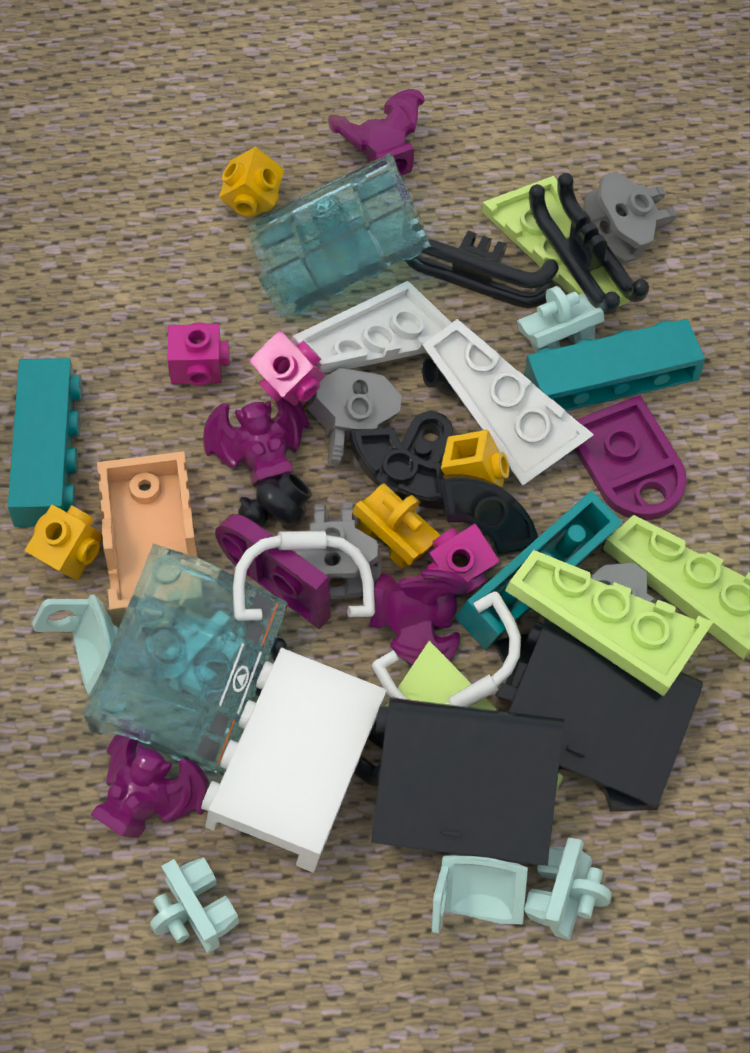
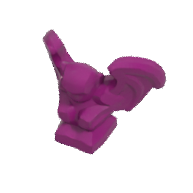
[328,89,425,179]
[203,398,309,486]
[370,569,468,666]
[91,724,210,838]

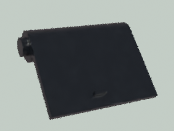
[508,618,703,808]
[371,697,564,866]

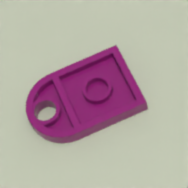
[574,395,687,520]
[215,514,331,629]

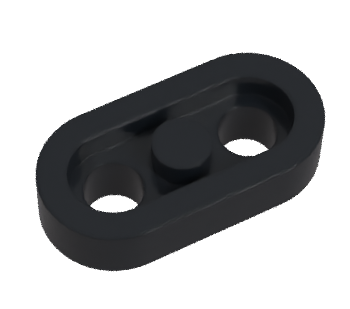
[401,411,453,463]

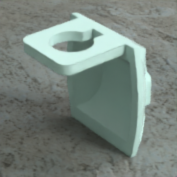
[32,594,122,696]
[432,855,528,934]

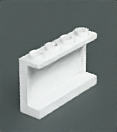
[201,648,387,873]

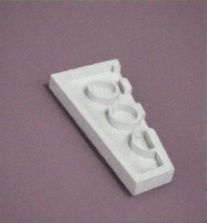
[292,281,452,374]

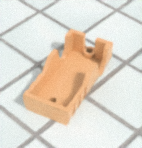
[97,451,204,634]

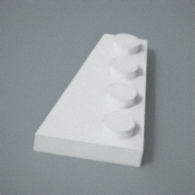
[422,319,594,486]

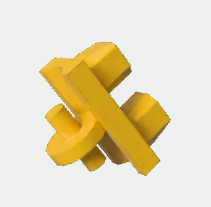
[352,483,440,568]

